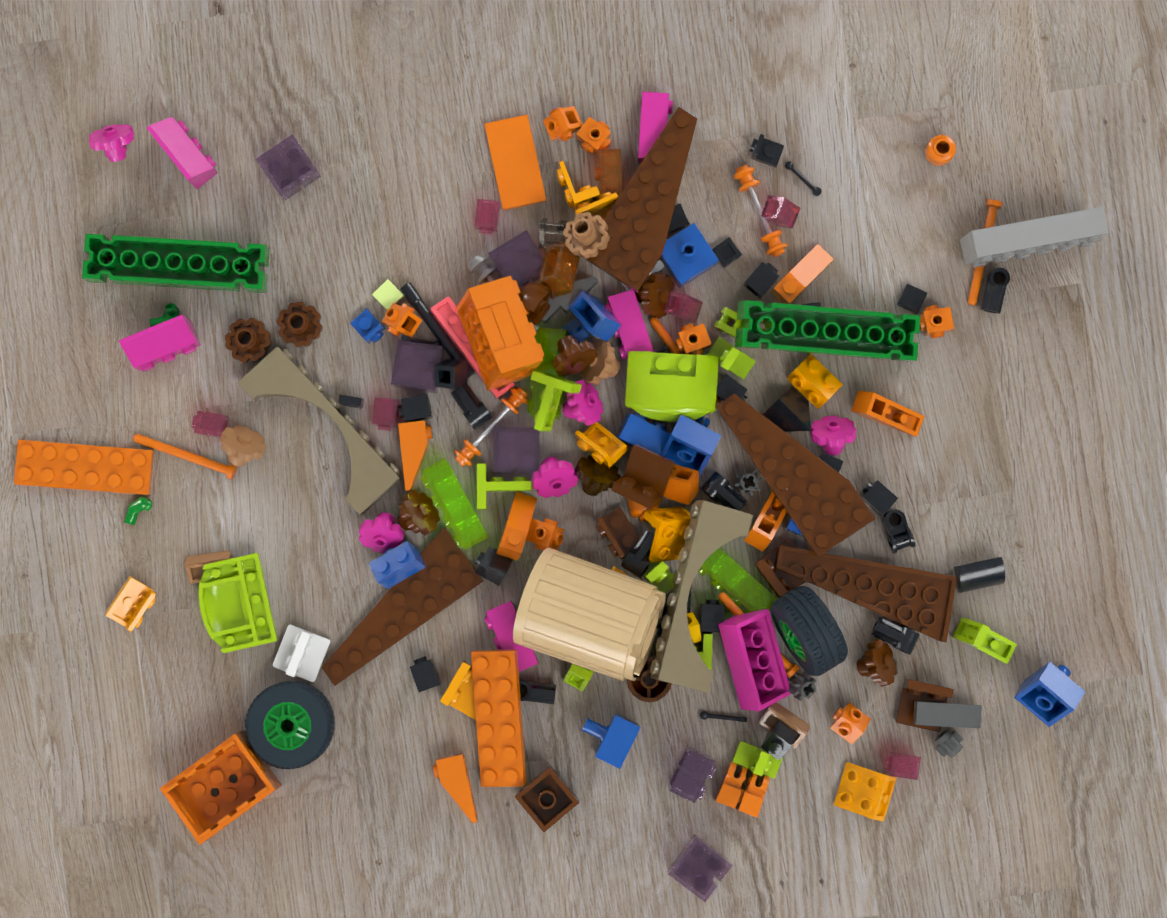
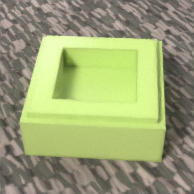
[372,279,404,310]

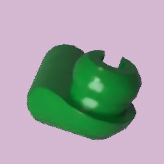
[150,303,179,327]
[124,497,153,525]

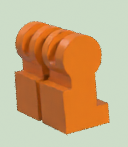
[714,762,770,818]

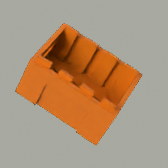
[456,276,545,391]
[159,730,282,845]

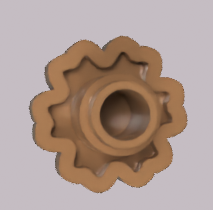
[563,212,610,259]
[580,339,620,385]
[220,425,266,466]

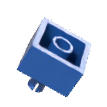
[660,223,719,288]
[661,415,722,477]
[1014,662,1085,727]
[582,713,641,769]

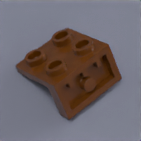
[611,444,675,509]
[596,507,640,559]
[754,538,806,598]
[896,678,954,732]

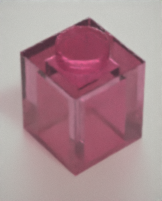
[761,195,800,229]
[475,199,501,234]
[664,291,703,323]
[372,397,399,431]
[192,411,228,438]
[884,751,921,780]

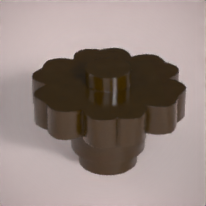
[575,455,621,496]

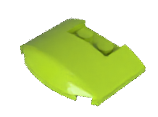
[625,351,719,422]
[199,553,278,653]

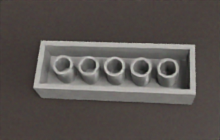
[960,207,1108,268]

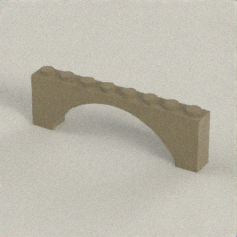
[238,346,401,516]
[650,500,753,693]

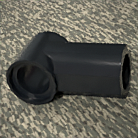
[980,268,1010,314]
[451,383,493,430]
[701,471,747,511]
[621,530,654,579]
[871,617,920,655]
[519,680,556,704]

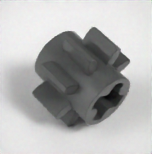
[734,469,762,497]
[788,671,816,701]
[935,729,963,758]

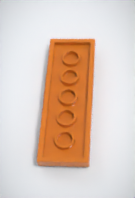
[14,440,154,495]
[471,650,527,787]

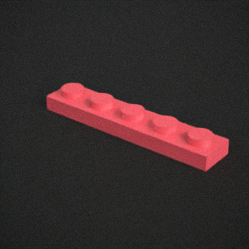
[430,296,515,400]

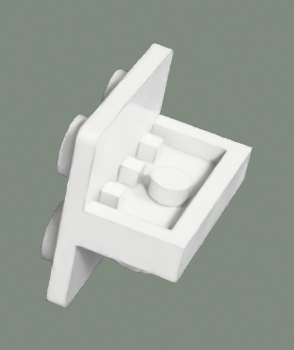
[273,625,331,682]

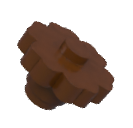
[635,272,675,318]
[277,301,323,348]
[225,318,272,363]
[552,335,598,377]
[398,490,440,536]
[856,639,897,687]

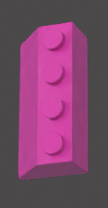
[718,609,791,711]

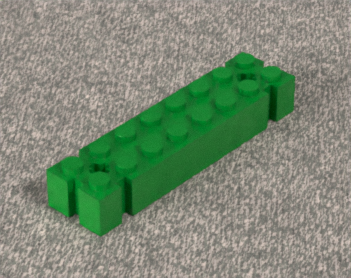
[82,233,270,293]
[735,300,920,362]

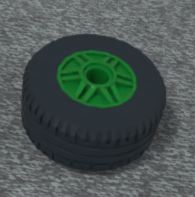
[771,586,848,676]
[245,681,335,770]

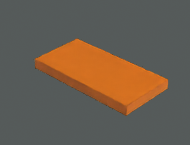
[484,114,547,211]

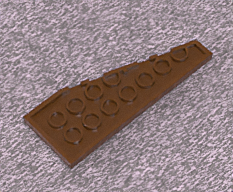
[581,107,697,293]
[716,394,875,557]

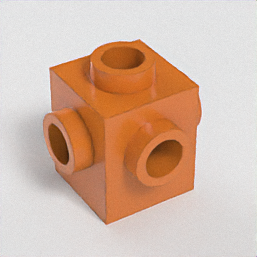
[543,106,583,141]
[576,116,612,155]
[381,303,422,337]
[919,305,954,339]
[675,323,712,355]
[526,518,564,551]
[830,703,871,744]

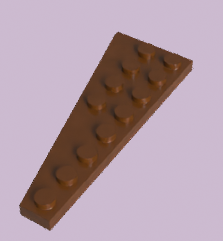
[322,527,483,686]
[775,545,957,643]

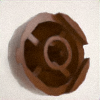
[518,282,555,326]
[627,656,672,703]

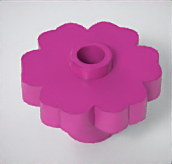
[88,124,134,162]
[562,380,604,426]
[810,415,856,455]
[531,457,578,498]
[359,513,405,554]

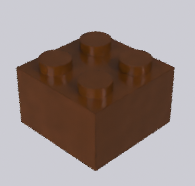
[515,765,579,832]

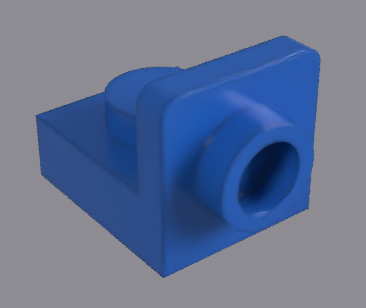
[350,308,385,344]
[562,318,592,343]

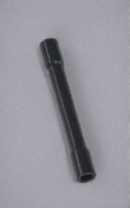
[400,282,476,378]

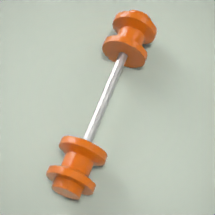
[733,165,788,258]
[454,387,529,467]

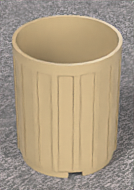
[513,547,666,681]

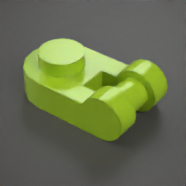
[713,307,742,339]

